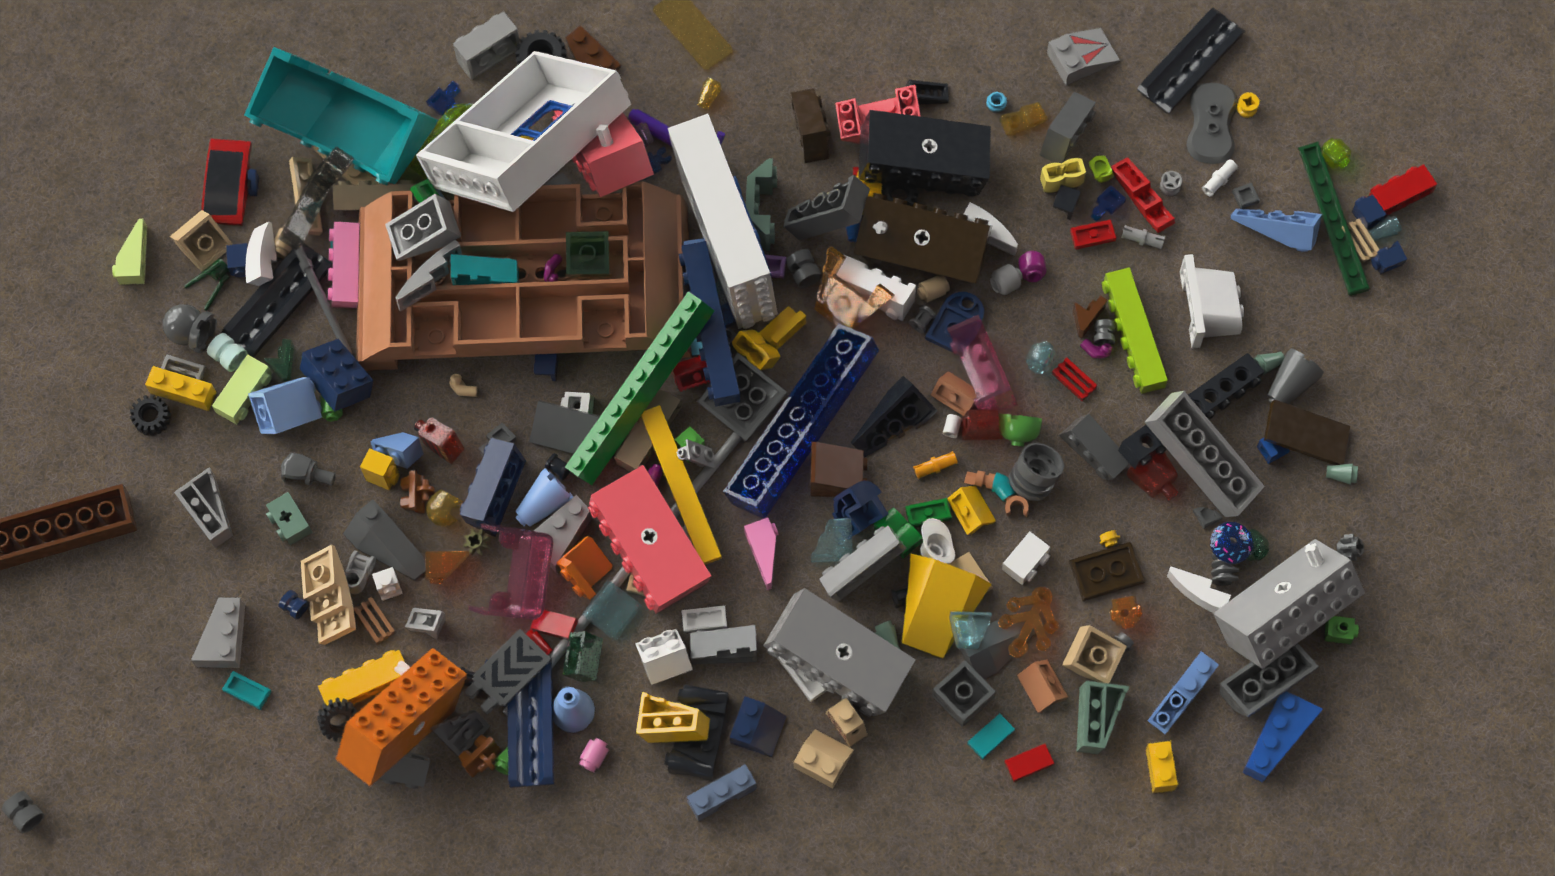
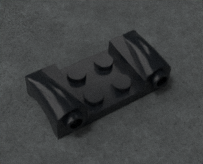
[664,685,729,781]

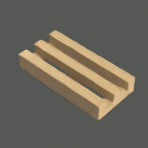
[1342,219,1379,263]

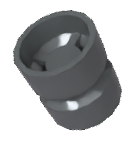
[786,249,822,288]
[2,791,44,834]

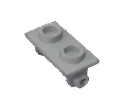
[677,439,715,469]

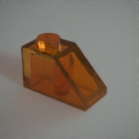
[425,551,469,584]

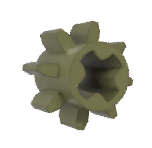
[463,529,490,556]

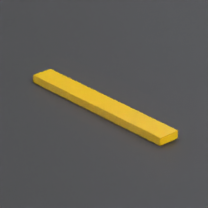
[641,405,722,565]

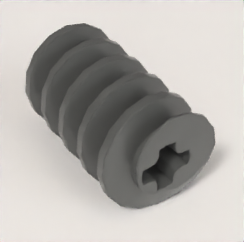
[1211,538,1240,586]

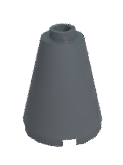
[1267,348,1324,404]

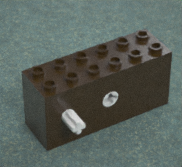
[854,193,992,283]

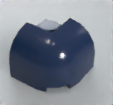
[832,481,888,539]

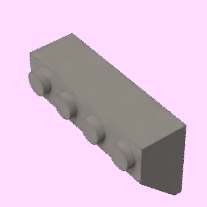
[819,526,907,602]

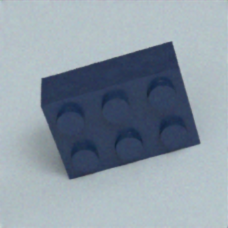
[300,338,373,412]

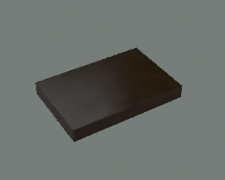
[1069,542,1145,601]

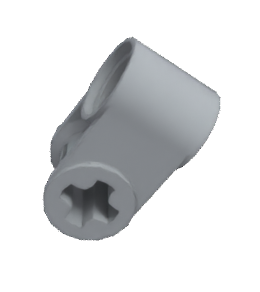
[345,550,376,595]

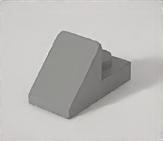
[405,608,445,639]

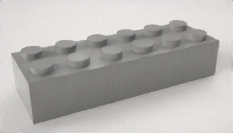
[1145,391,1265,517]

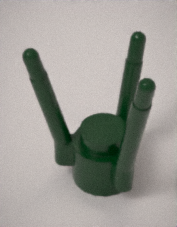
[184,258,229,311]

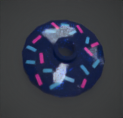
[1210,522,1253,564]

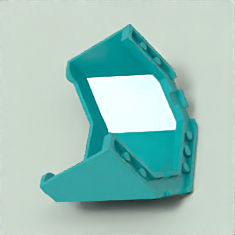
[244,47,438,186]

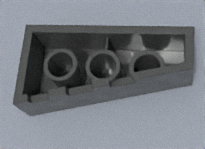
[783,175,870,240]

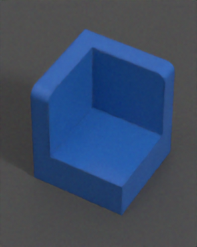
[1257,438,1290,464]

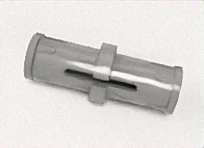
[1121,225,1165,249]

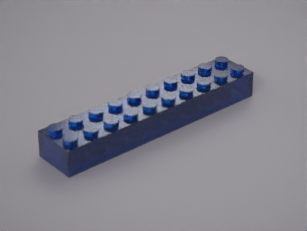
[723,323,880,519]

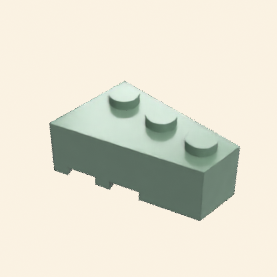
[1076,681,1129,754]

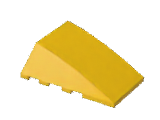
[902,554,992,659]

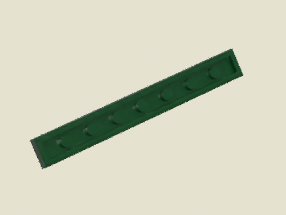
[1298,142,1369,296]

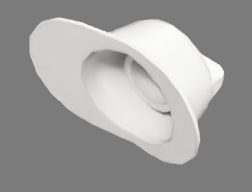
[920,518,955,564]

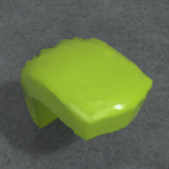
[1089,155,1114,183]

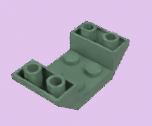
[746,158,777,251]

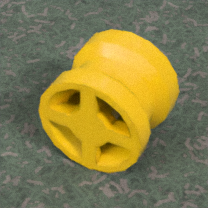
[1237,92,1259,118]

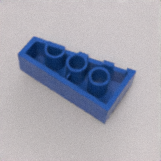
[1242,691,1323,782]

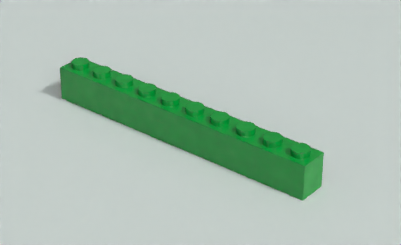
[565,292,715,486]

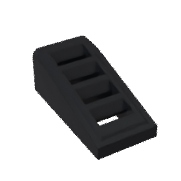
[905,80,949,104]

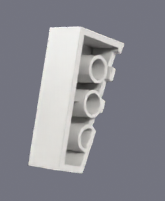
[830,254,916,321]

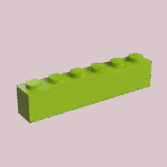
[1102,267,1168,394]

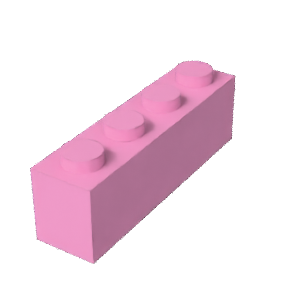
[328,222,359,308]

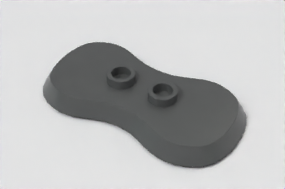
[1187,83,1238,164]

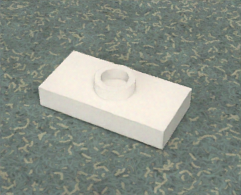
[682,606,727,633]

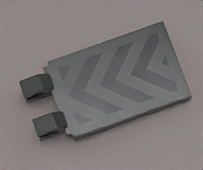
[465,629,551,715]

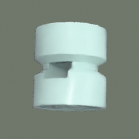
[207,333,247,372]

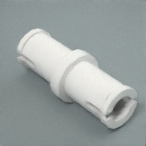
[1202,160,1238,196]

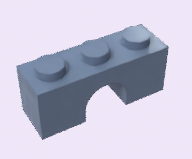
[687,764,757,822]

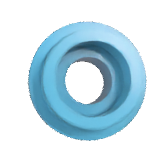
[986,92,1007,112]

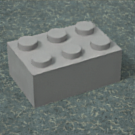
[453,11,520,80]

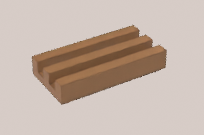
[353,597,396,645]

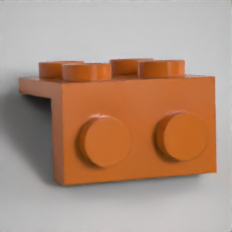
[556,536,612,600]

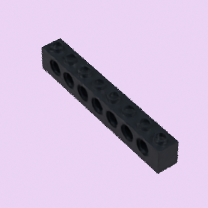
[1118,353,1264,469]

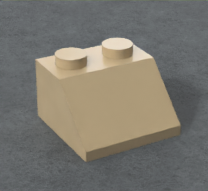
[170,210,233,272]
[1062,625,1127,684]
[794,729,854,788]

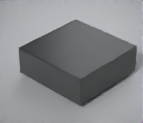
[1232,183,1260,209]

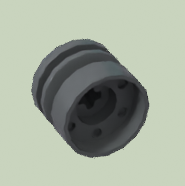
[1009,443,1064,501]

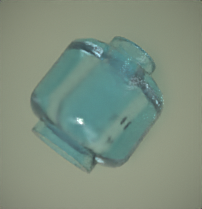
[1026,341,1057,374]

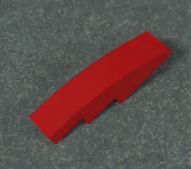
[1111,157,1175,233]

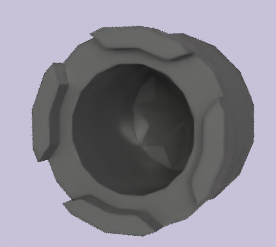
[162,304,217,353]

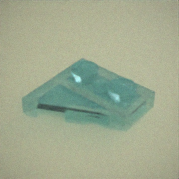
[949,611,992,649]

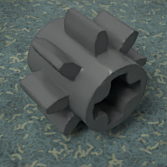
[1337,534,1364,561]

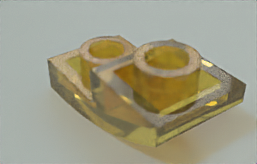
[999,102,1047,136]

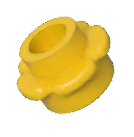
[1099,530,1120,548]

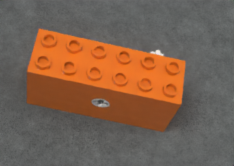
[336,648,467,786]

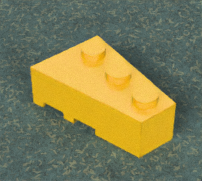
[636,692,710,743]

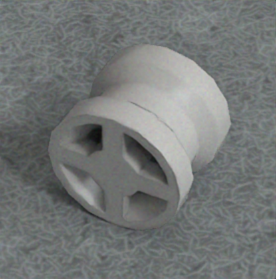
[1160,171,1182,196]

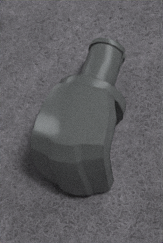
[280,453,336,486]

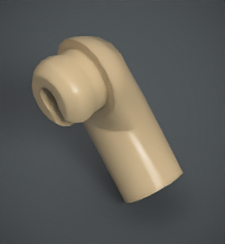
[449,374,478,397]

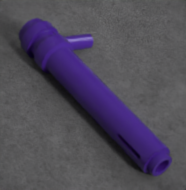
[628,109,727,161]

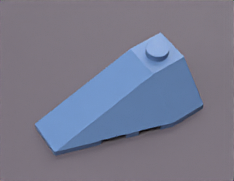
[1231,209,1322,252]

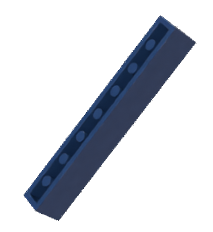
[678,241,740,407]

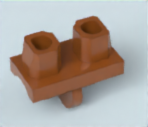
[400,470,435,513]
[459,735,501,778]

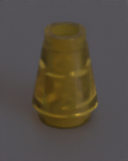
[697,78,722,110]

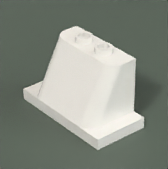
[1180,254,1244,349]

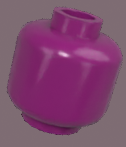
[1018,251,1047,282]

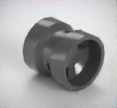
[1094,319,1115,346]

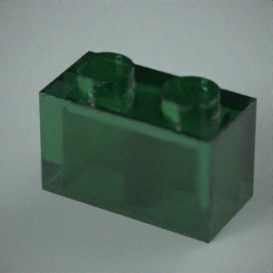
[563,631,603,682]

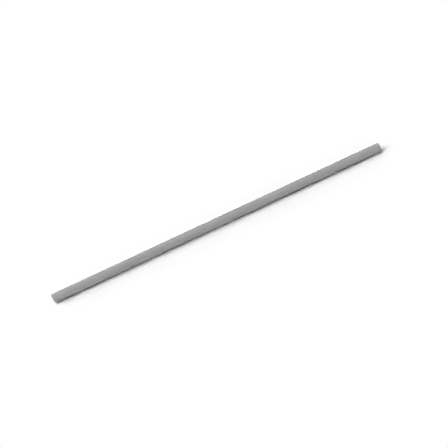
[503,432,742,716]

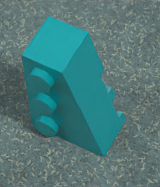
[451,254,519,285]

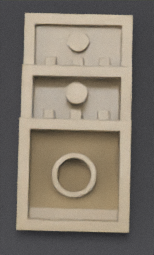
[301,545,356,645]

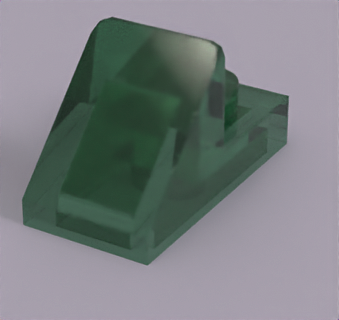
[264,339,294,383]

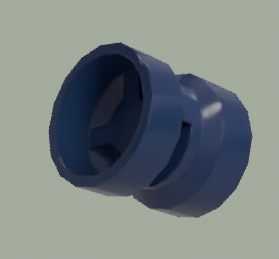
[278,590,309,620]

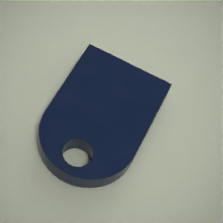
[925,292,984,357]

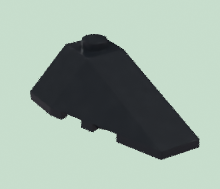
[851,376,938,457]

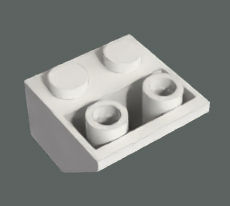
[636,629,693,685]

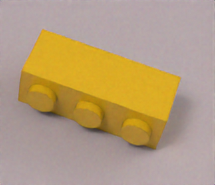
[145,366,217,411]

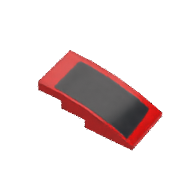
[202,139,252,226]

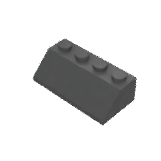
[1220,643,1319,717]

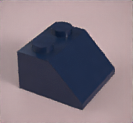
[730,696,787,757]

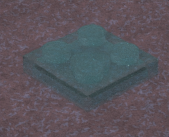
[581,580,642,641]

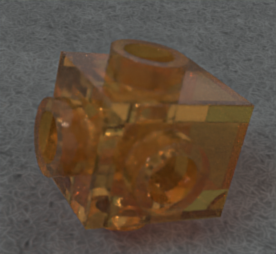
[1110,596,1143,629]

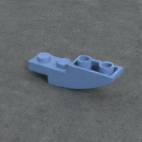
[1148,651,1219,734]

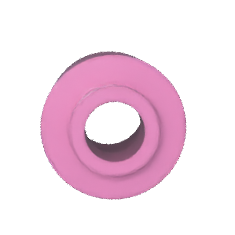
[579,738,609,772]

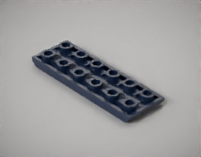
[508,657,554,788]

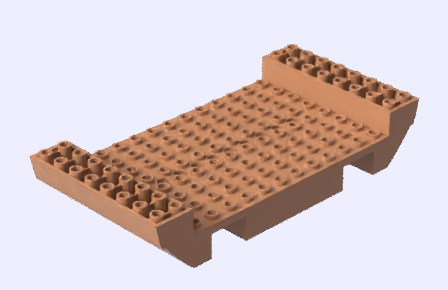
[356,182,692,370]

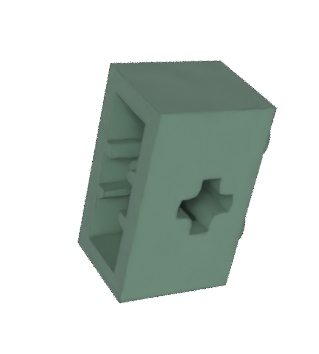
[266,492,313,546]

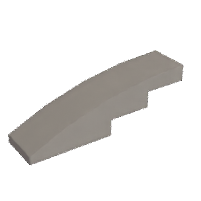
[395,240,462,311]

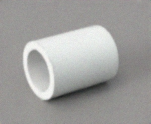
[943,414,962,438]

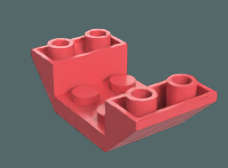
[835,85,921,144]

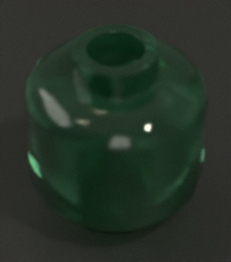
[1237,529,1269,561]

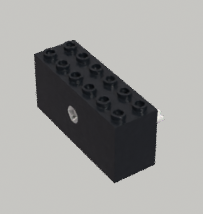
[858,110,991,197]

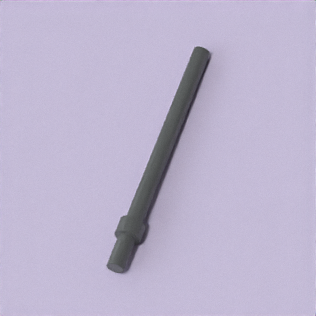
[294,245,353,355]

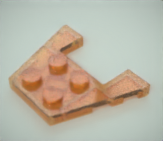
[814,246,895,334]

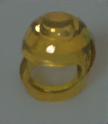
[426,489,464,527]

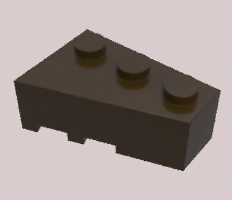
[791,88,830,163]

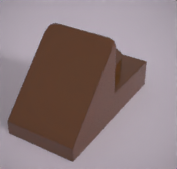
[1073,295,1107,339]

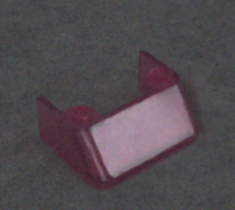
[947,315,1018,413]
[469,524,553,620]

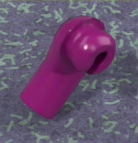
[543,254,563,282]
[1080,338,1112,359]

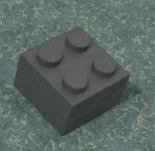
[932,660,996,727]

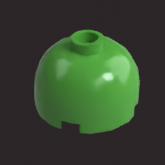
[999,414,1042,447]

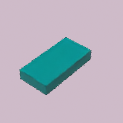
[222,671,272,710]
[967,713,1015,760]

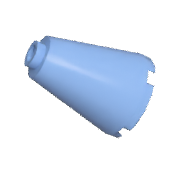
[515,468,574,527]
[553,687,595,733]

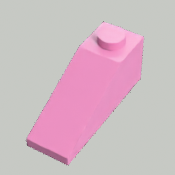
[744,517,779,590]

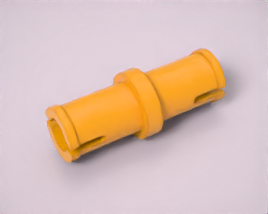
[913,451,958,479]

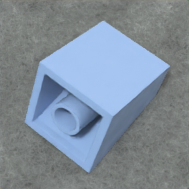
[248,377,322,434]

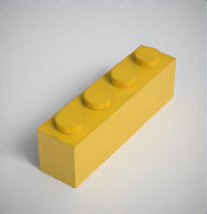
[318,650,405,706]

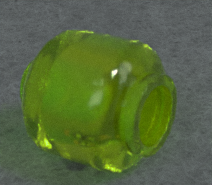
[1321,138,1352,169]

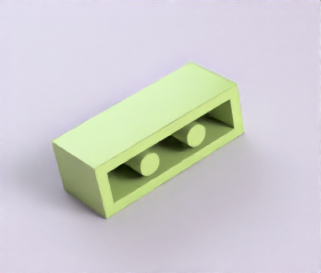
[212,355,272,425]

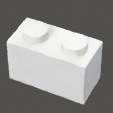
[1002,531,1050,585]

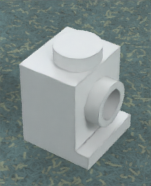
[561,392,594,414]
[372,567,403,601]

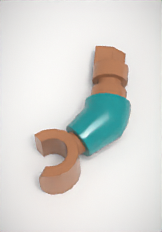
[964,470,1029,517]

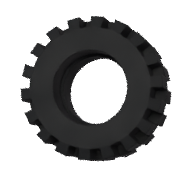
[515,30,567,66]

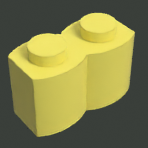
[1040,158,1086,193]

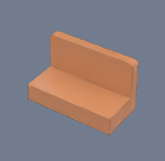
[931,372,983,417]
[1018,659,1068,712]

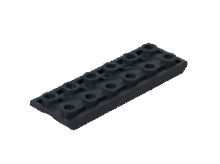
[1137,7,1245,114]
[221,242,332,358]

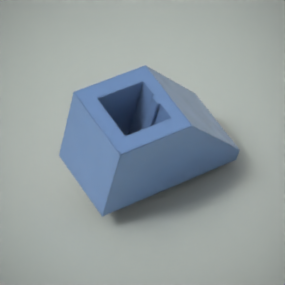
[371,432,423,469]

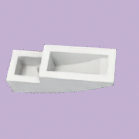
[964,202,1018,256]
[246,222,277,286]
[1167,566,1231,613]

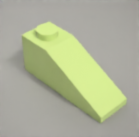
[112,219,147,284]

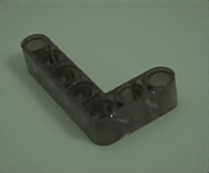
[278,146,354,251]

